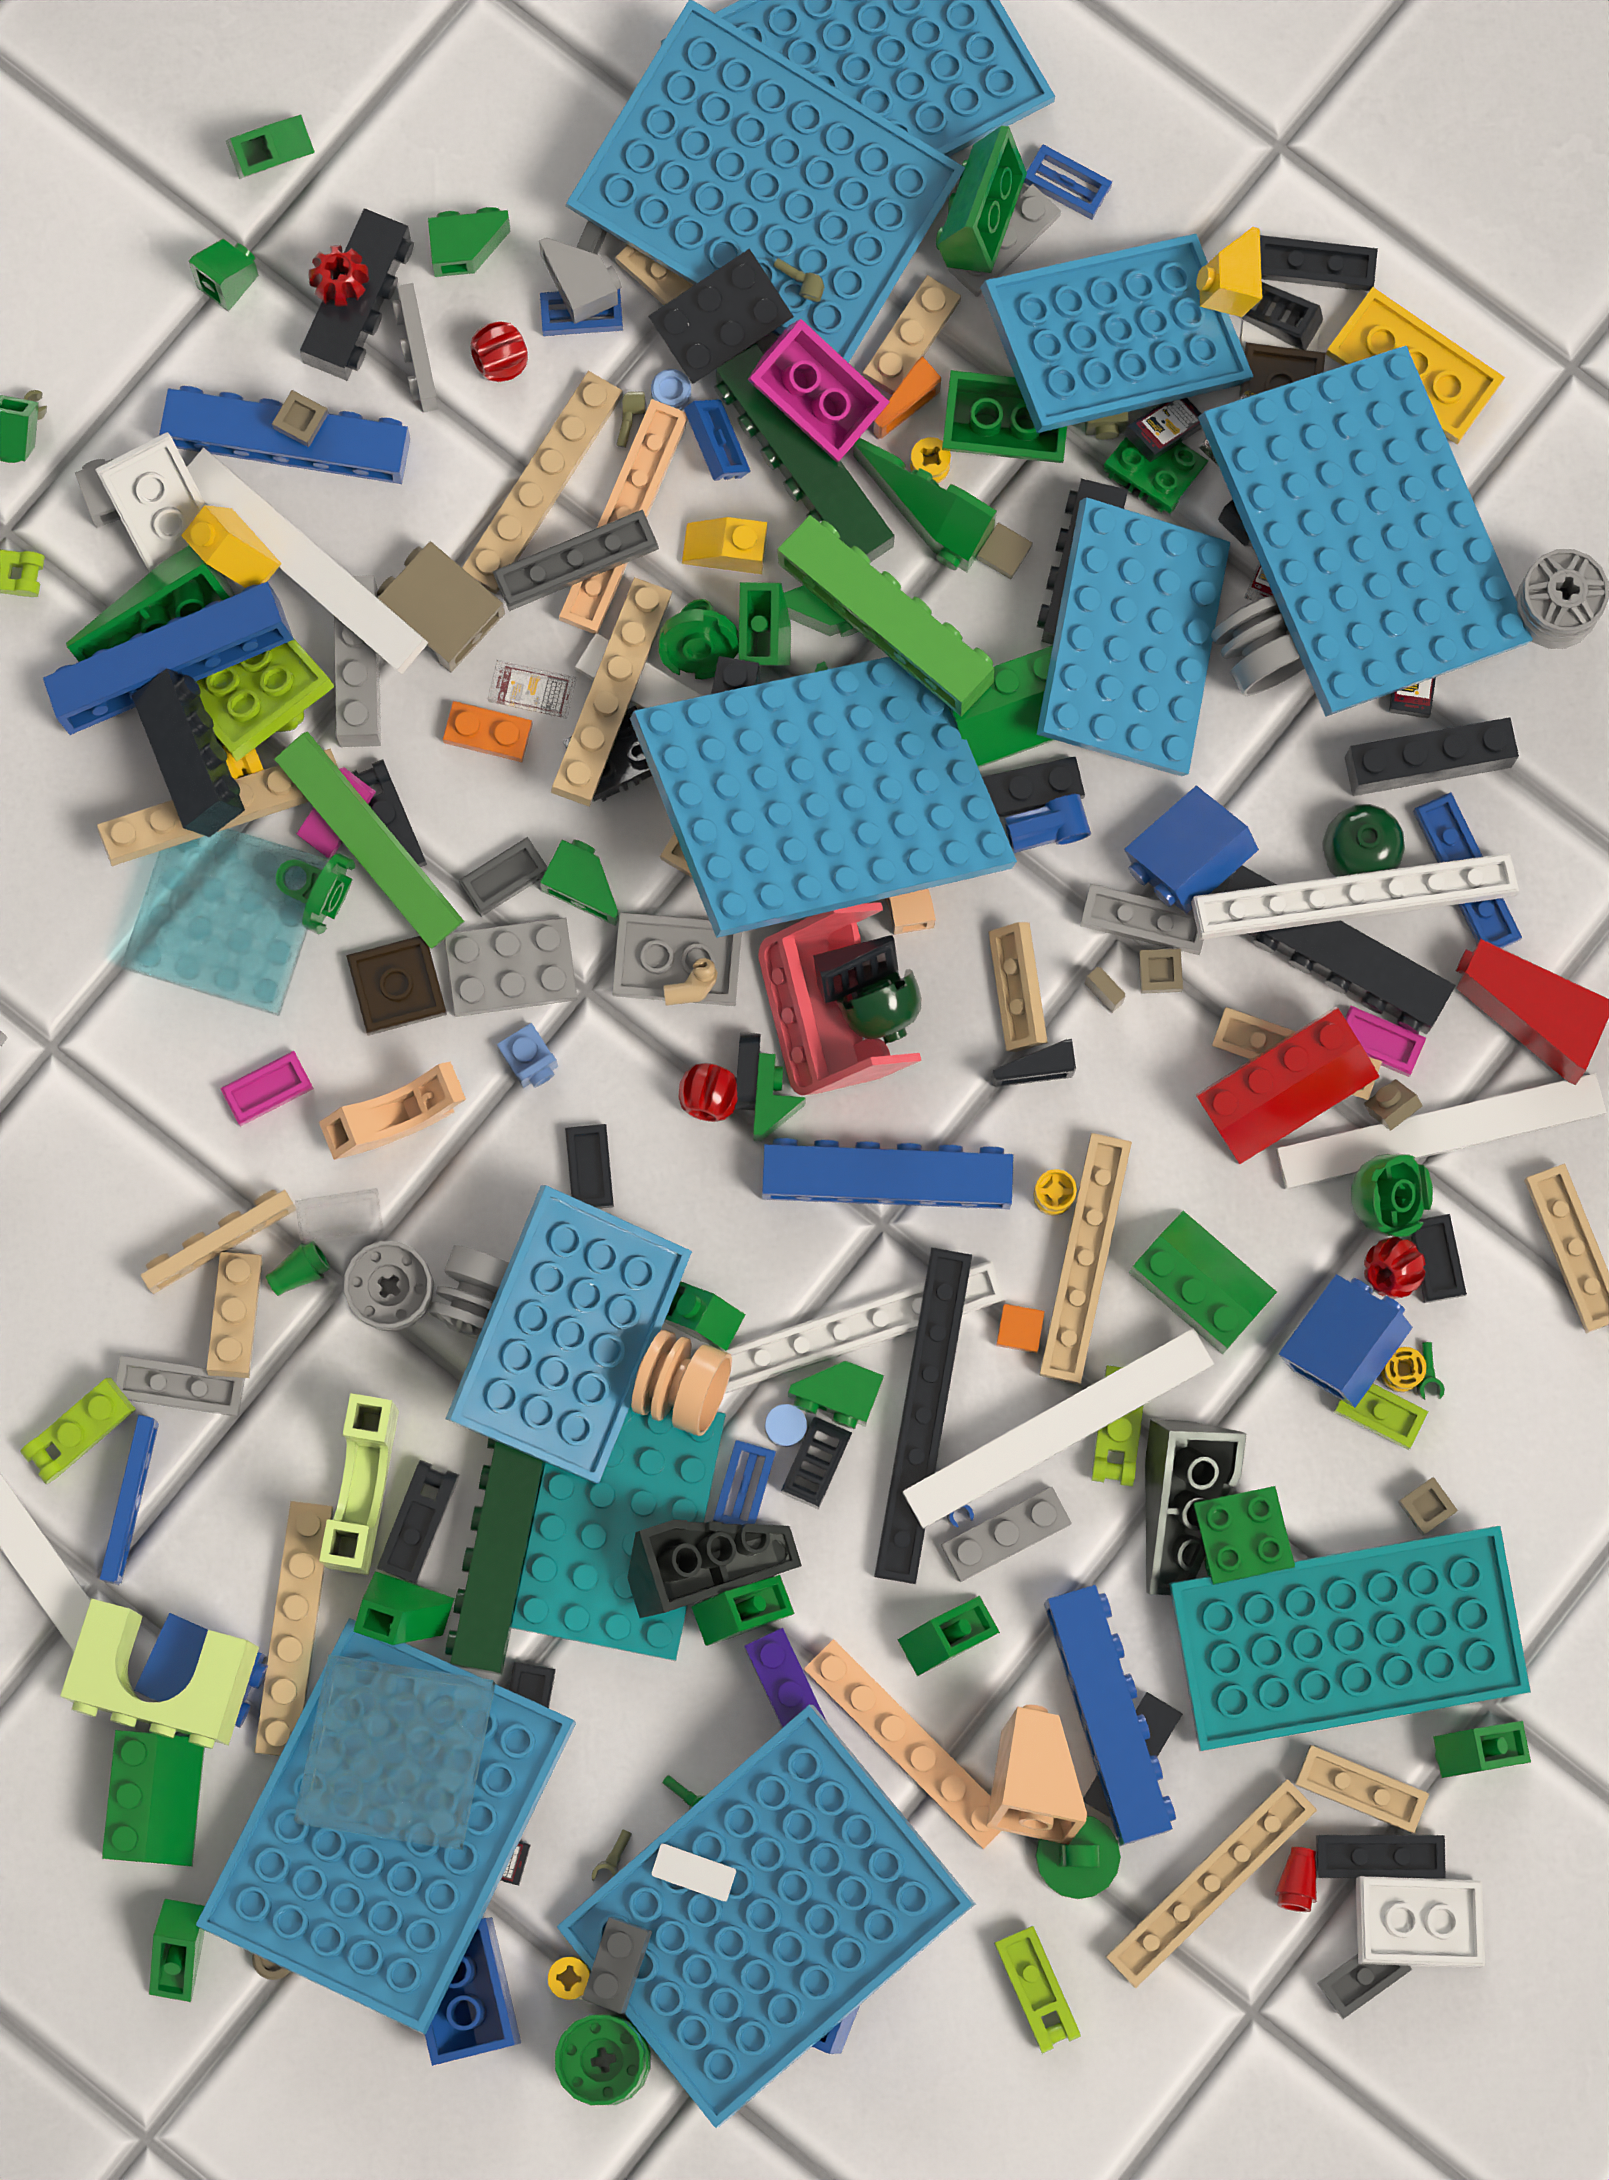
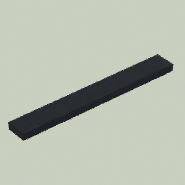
[874,1247,972,1584]

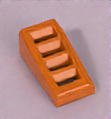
[873,356,942,439]

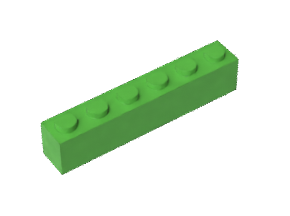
[777,515,994,717]

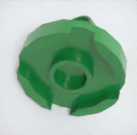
[658,599,739,680]
[276,853,355,935]
[1035,1816,1121,1899]

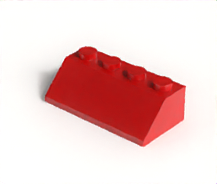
[1196,1007,1380,1164]

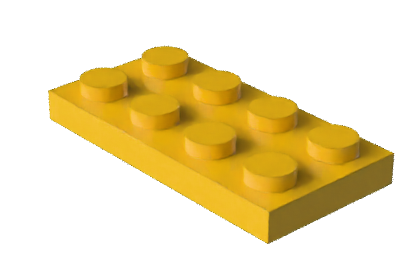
[1326,287,1505,445]

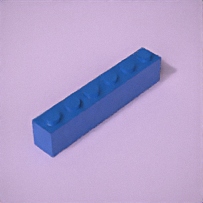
[159,386,410,484]
[43,581,294,735]
[762,1138,1013,1210]
[1044,1585,1176,1847]

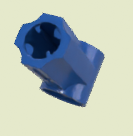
[1004,794,1091,853]

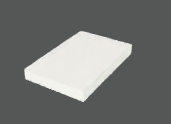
[95,432,206,573]
[1356,1876,1485,1968]

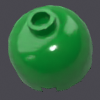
[1351,1153,1433,1237]

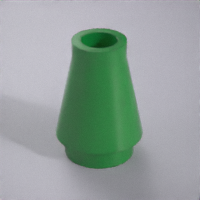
[266,1241,330,1296]

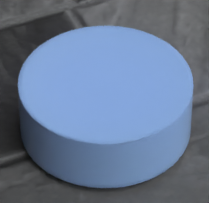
[651,369,691,410]
[765,1404,807,1447]

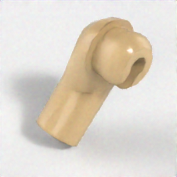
[663,958,718,1006]

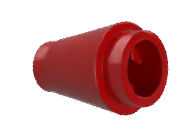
[1275,1847,1317,1912]

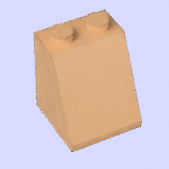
[986,1705,1087,1845]

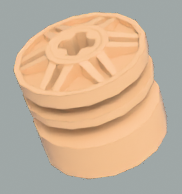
[631,1330,732,1436]

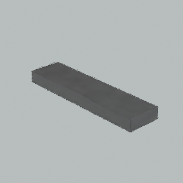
[492,509,659,611]

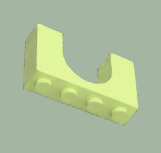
[319,1393,399,1576]
[60,1598,259,1749]

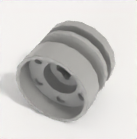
[1515,549,1609,649]
[1211,595,1305,696]
[344,1241,434,1331]
[428,1245,509,1340]

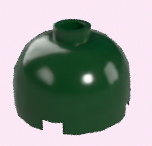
[1322,804,1405,877]
[836,969,922,1044]

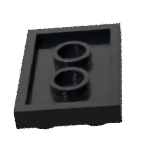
[648,248,794,384]

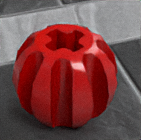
[308,245,369,307]
[470,321,528,382]
[678,1063,738,1122]
[1364,1237,1426,1299]

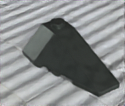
[1145,1419,1247,1595]
[627,1520,802,1618]

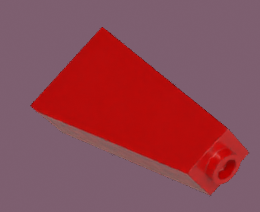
[1455,939,1609,1085]

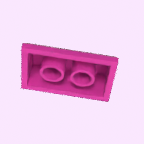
[748,319,890,462]

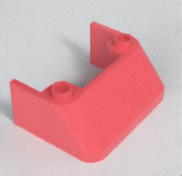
[758,902,922,1095]

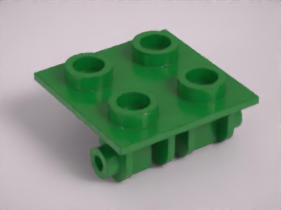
[1103,437,1209,515]
[1193,1486,1295,1585]

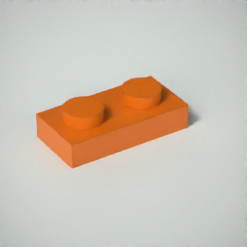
[443,701,533,762]

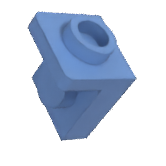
[497,1023,558,1088]

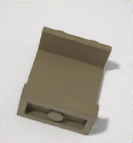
[377,541,505,673]

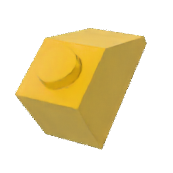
[1196,227,1262,317]
[181,505,281,588]
[682,517,767,574]

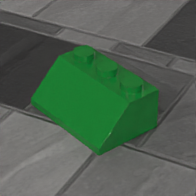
[936,125,1027,273]
[942,370,1067,463]
[947,645,1054,768]
[1129,1210,1277,1354]
[102,1730,205,1867]

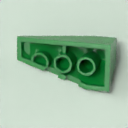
[853,438,997,573]
[66,545,235,662]

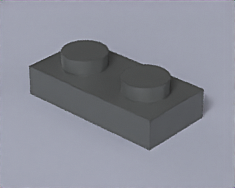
[582,1917,652,2014]
[1317,1954,1412,2019]

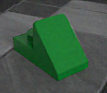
[753,1053,806,1142]

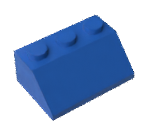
[425,1917,521,2066]

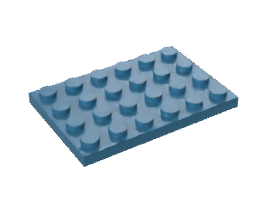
[980,234,1254,433]
[1036,498,1230,777]
[445,1185,692,1484]

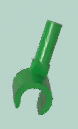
[1417,1342,1445,1400]
[662,1775,705,1810]

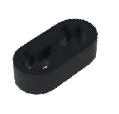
[735,1032,761,1111]

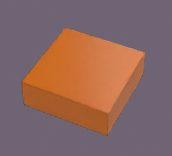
[996,1304,1045,1353]

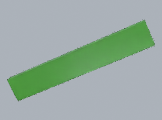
[274,731,465,949]

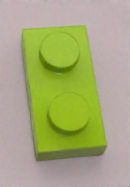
[1334,1384,1429,1450]

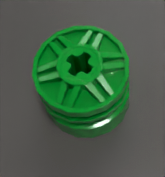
[555,2015,651,2105]

